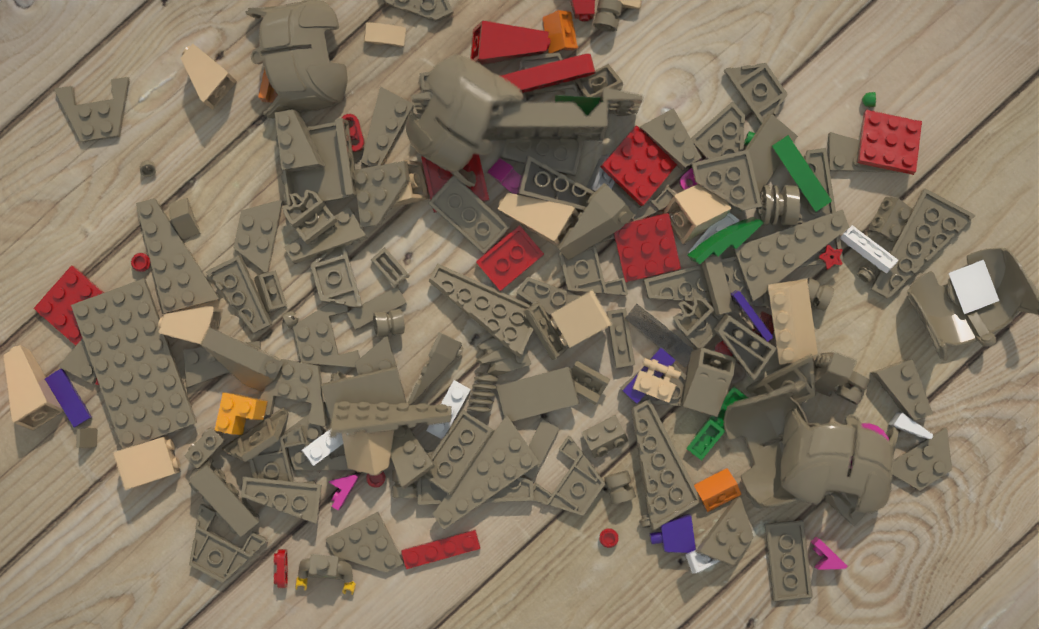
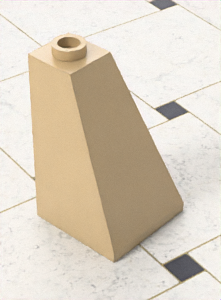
[497,193,579,247]
[3,345,64,430]

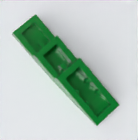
[772,135,832,212]
[687,217,763,265]
[686,385,749,461]

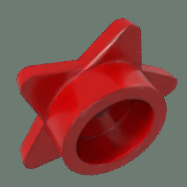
[818,245,843,269]

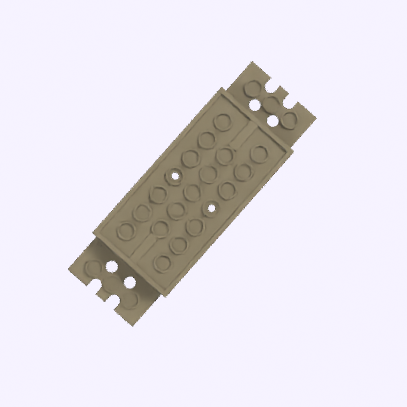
[411,88,643,141]

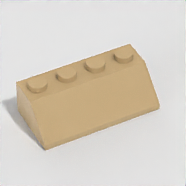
[768,279,818,365]

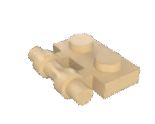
[633,358,681,403]

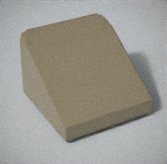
[76,428,98,448]

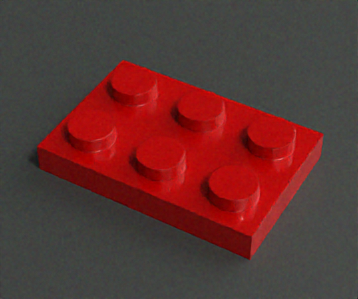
[476,225,544,291]

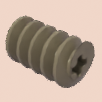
[467,372,499,413]

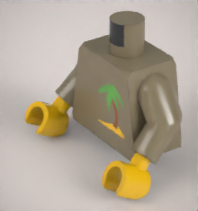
[295,554,356,595]

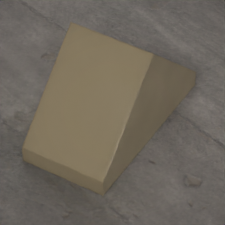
[169,198,201,240]

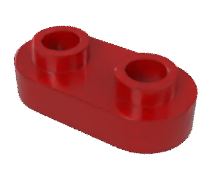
[342,114,365,152]
[274,549,288,588]

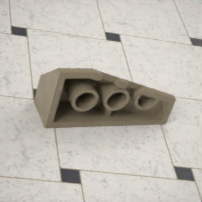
[558,183,634,260]
[408,332,463,405]

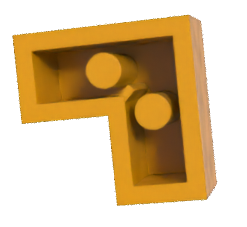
[215,392,268,435]

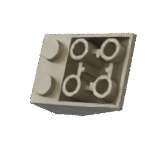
[682,347,736,417]

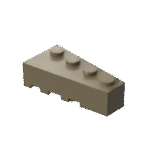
[517,156,594,211]
[189,457,259,537]

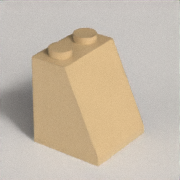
[181,44,237,110]
[392,160,430,208]
[662,184,732,244]
[549,290,612,348]
[158,306,223,344]
[342,430,394,475]
[113,436,181,490]

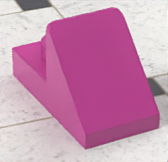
[487,158,521,195]
[328,474,360,510]
[811,537,848,570]

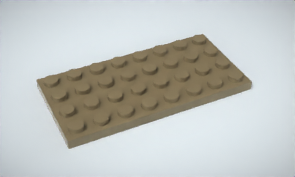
[71,278,197,450]

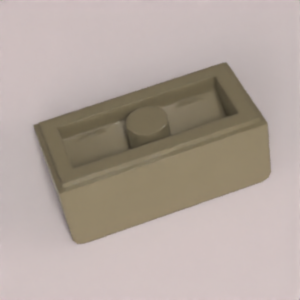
[254,270,287,313]

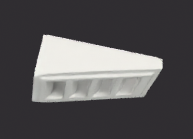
[889,413,933,439]

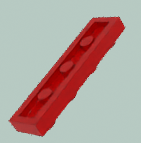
[401,529,481,569]

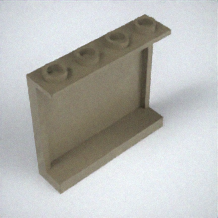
[276,118,357,206]

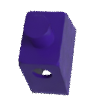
[650,514,696,553]

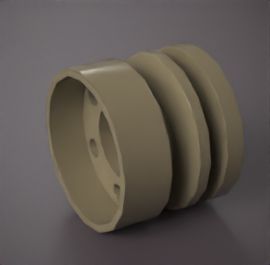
[759,185,800,226]

